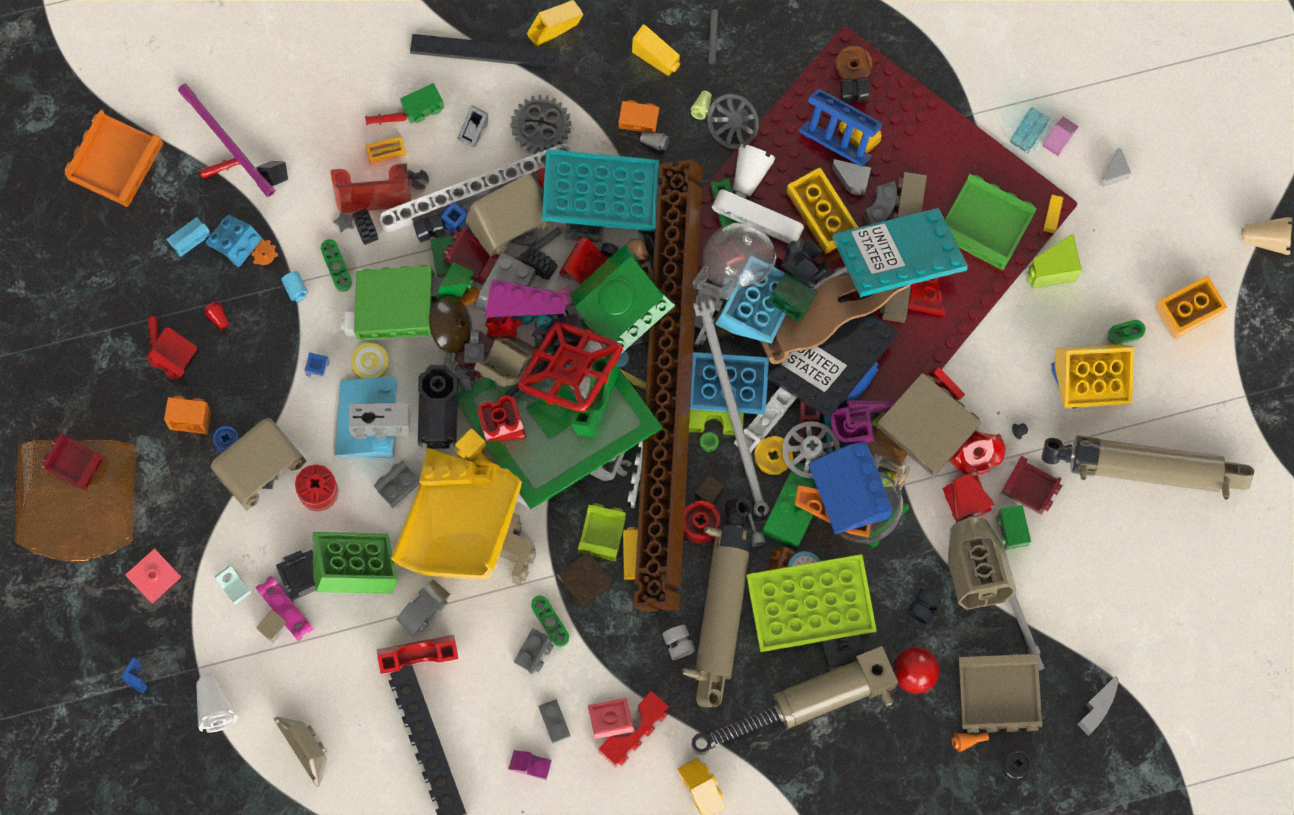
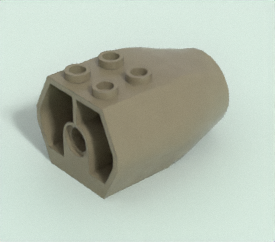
[948,517,1016,610]

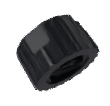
[600,242,619,258]

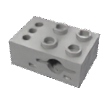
[349,403,410,439]

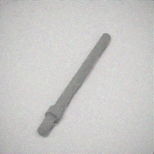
[1009,594,1045,671]

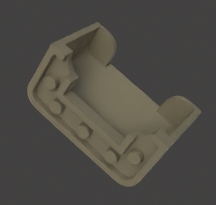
[465,174,552,257]
[211,418,307,511]

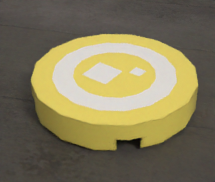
[351,343,389,379]

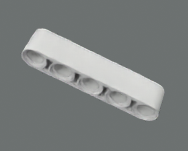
[712,190,804,244]

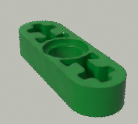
[321,239,352,292]
[531,596,569,647]

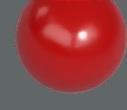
[893,647,940,694]

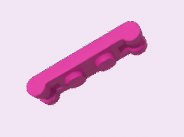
[255,576,313,641]

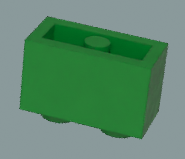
[400,83,444,124]
[996,505,1031,550]

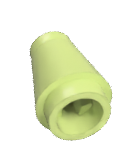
[691,91,712,120]

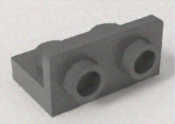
[374,460,421,508]
[513,628,554,674]

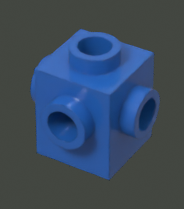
[441,203,468,233]

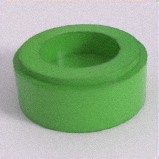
[699,432,719,452]

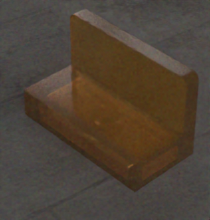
[867,429,908,472]

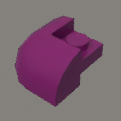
[830,407,874,445]

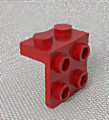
[145,327,197,379]

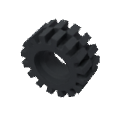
[352,208,379,245]
[521,247,558,280]

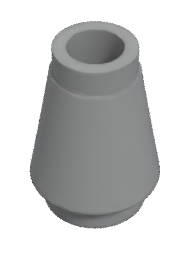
[640,131,669,151]

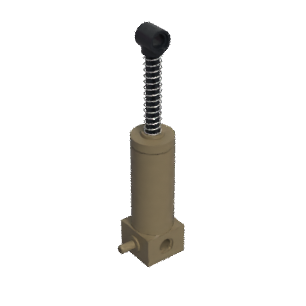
[691,646,898,755]

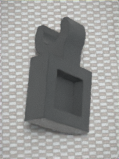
[464,330,484,364]

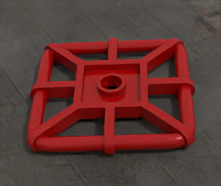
[518,321,623,412]

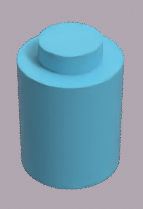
[281,271,308,302]

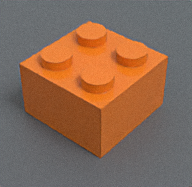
[164,396,211,434]

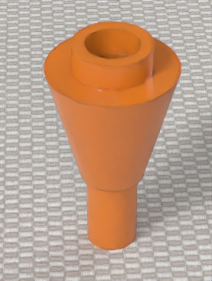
[952,732,989,752]

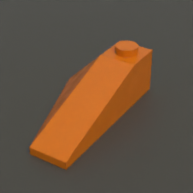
[795,485,871,537]

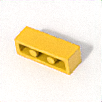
[1043,195,1063,234]

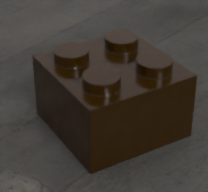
[558,551,612,609]

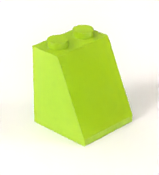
[1026,234,1082,289]

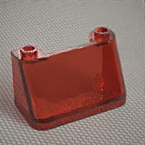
[331,163,411,213]

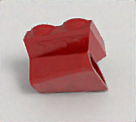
[477,395,527,442]
[942,474,994,523]

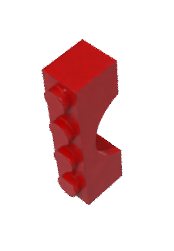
[377,635,458,674]
[598,691,669,768]

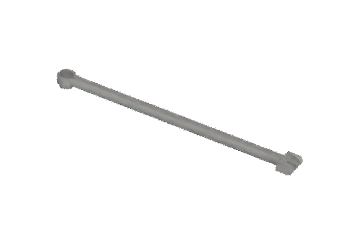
[693,298,769,517]

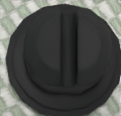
[1012,423,1028,439]

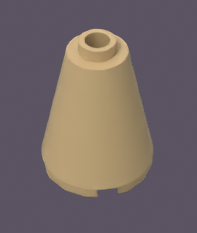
[1241,217,1292,255]

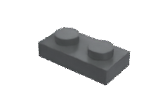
[538,699,571,744]

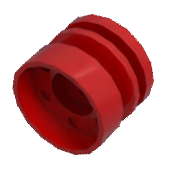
[295,464,339,512]

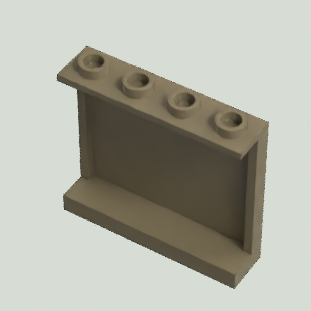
[876,373,981,477]
[959,654,1042,734]

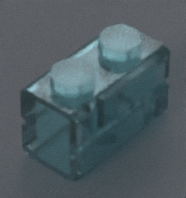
[1010,107,1050,153]

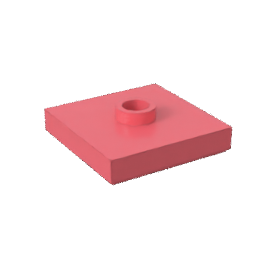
[125,548,181,603]
[588,698,634,739]

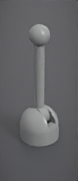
[748,513,766,547]

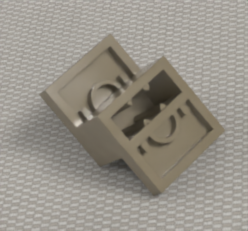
[474,336,542,387]
[499,513,537,585]

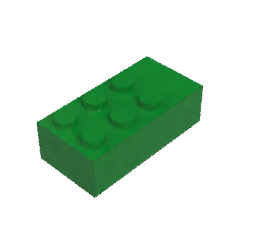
[762,462,817,550]

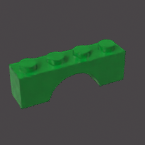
[571,358,619,438]

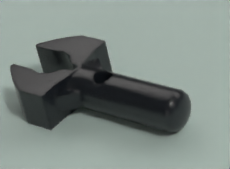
[396,164,429,190]

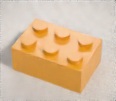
[1155,276,1228,339]

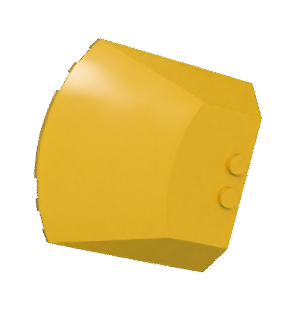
[391,461,522,580]

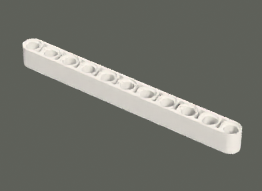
[379,144,572,233]

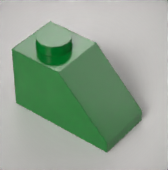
[436,262,474,299]

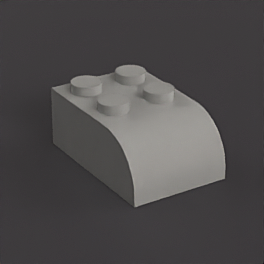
[476,253,536,319]

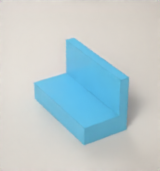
[166,217,211,257]

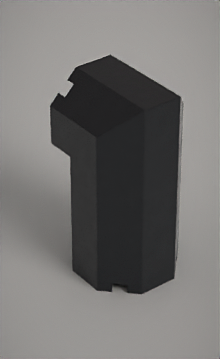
[418,365,459,449]

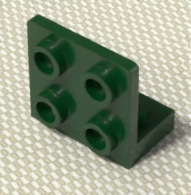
[767,273,817,323]

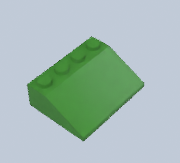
[312,532,398,594]

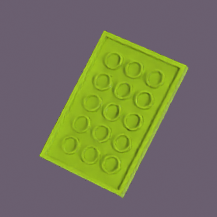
[746,554,877,652]

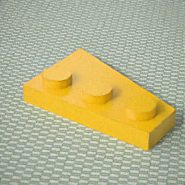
[419,448,476,485]

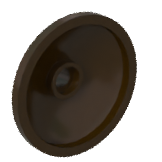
[429,296,472,353]

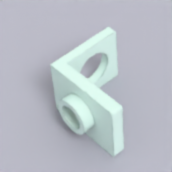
[214,565,251,604]

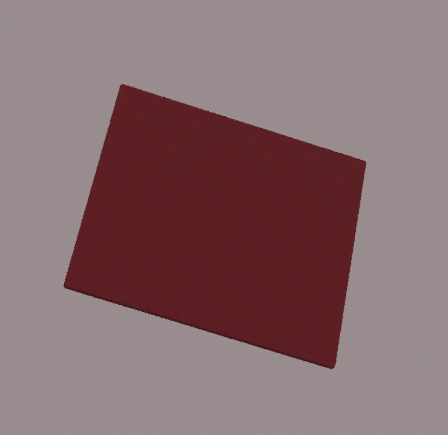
[697,26,1077,415]

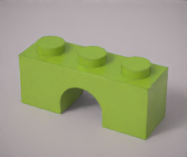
[689,409,744,435]

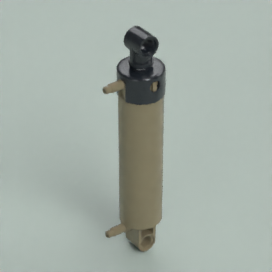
[1041,435,1255,500]
[682,497,754,708]

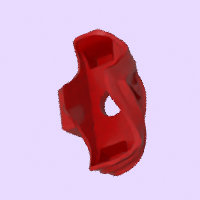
[949,430,1006,475]

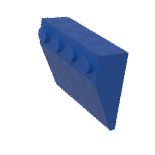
[808,441,893,534]

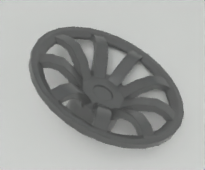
[707,93,759,149]

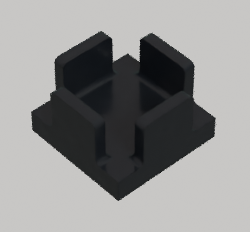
[782,238,828,288]
[276,550,316,601]

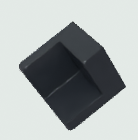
[256,161,288,186]

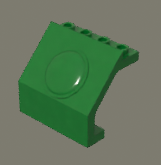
[570,244,675,353]

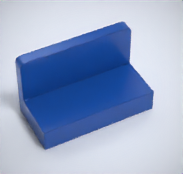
[121,657,147,694]

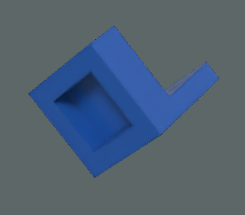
[304,352,330,377]

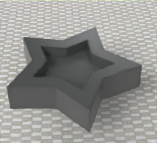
[333,211,353,233]

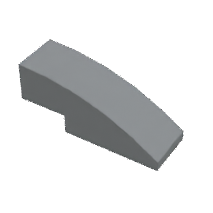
[1077,676,1119,736]

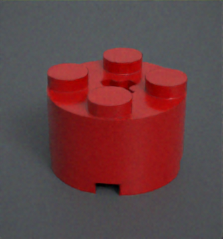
[683,501,720,544]

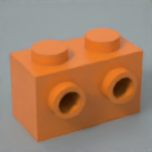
[619,100,659,133]

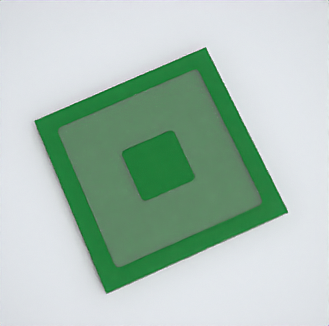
[458,318,663,510]

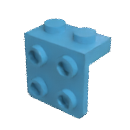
[206,215,262,267]

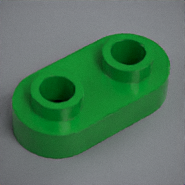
[1107,320,1146,344]

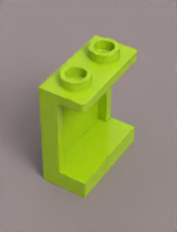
[578,503,626,561]

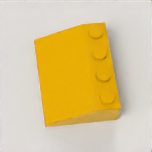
[1055,344,1134,408]

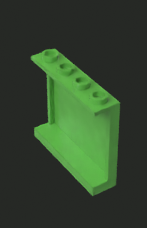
[945,174,1037,271]
[354,265,435,341]

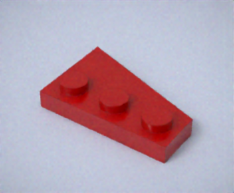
[908,277,945,316]

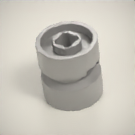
[662,625,695,660]

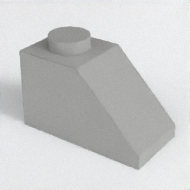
[832,159,871,195]

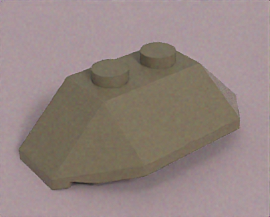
[273,717,327,787]

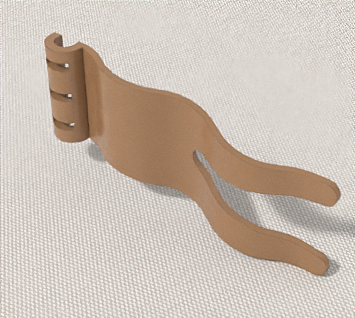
[761,274,911,364]

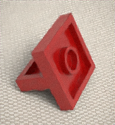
[559,237,607,285]

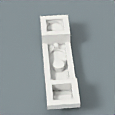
[734,388,796,453]

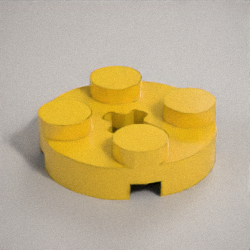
[754,436,793,475]

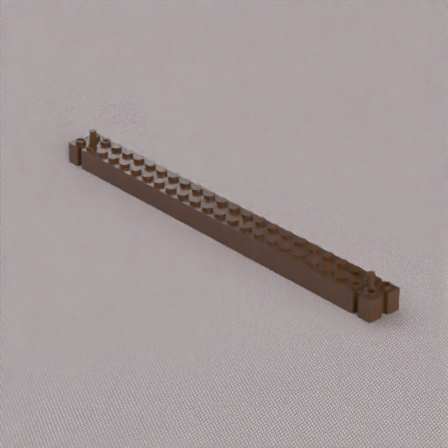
[633,159,703,612]

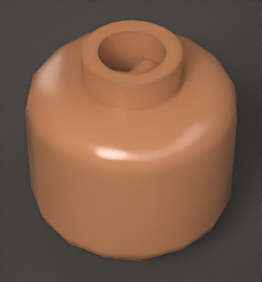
[626,239,649,265]

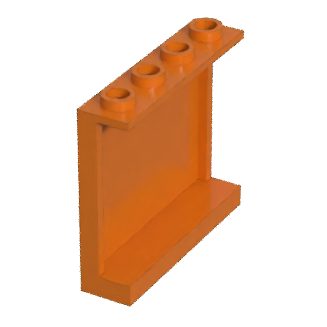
[65,109,163,207]

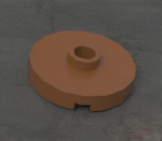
[835,46,873,81]

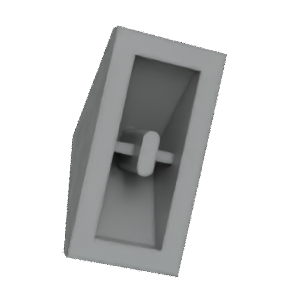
[1100,148,1131,187]

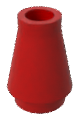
[204,301,230,330]

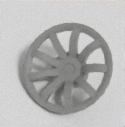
[782,422,840,478]

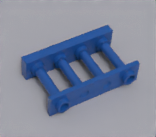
[799,89,883,167]

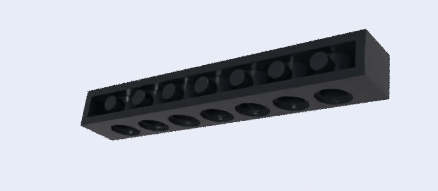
[388,666,467,815]

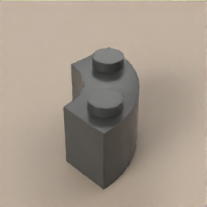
[862,181,897,226]
[396,579,451,635]

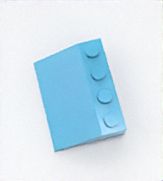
[715,255,786,343]
[335,377,398,458]

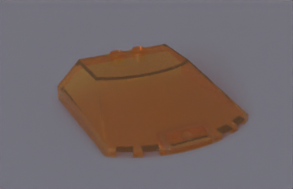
[15,440,136,561]

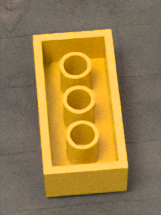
[786,167,858,254]

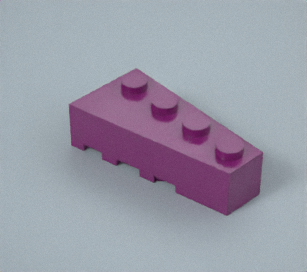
[484,279,568,317]

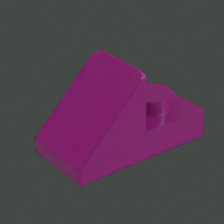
[508,750,552,780]

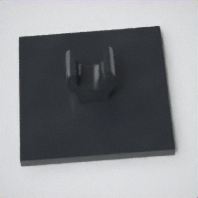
[822,635,865,669]

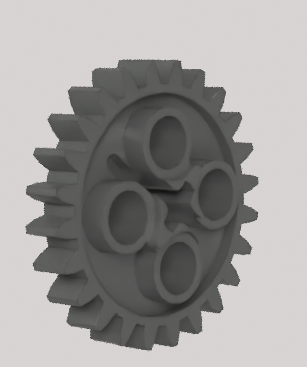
[511,95,571,154]

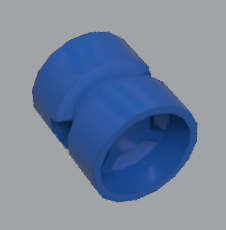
[213,426,240,454]

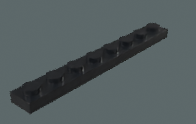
[410,34,560,69]

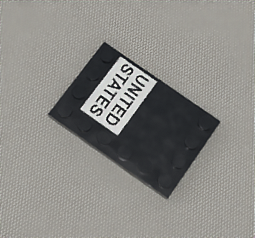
[768,296,899,418]

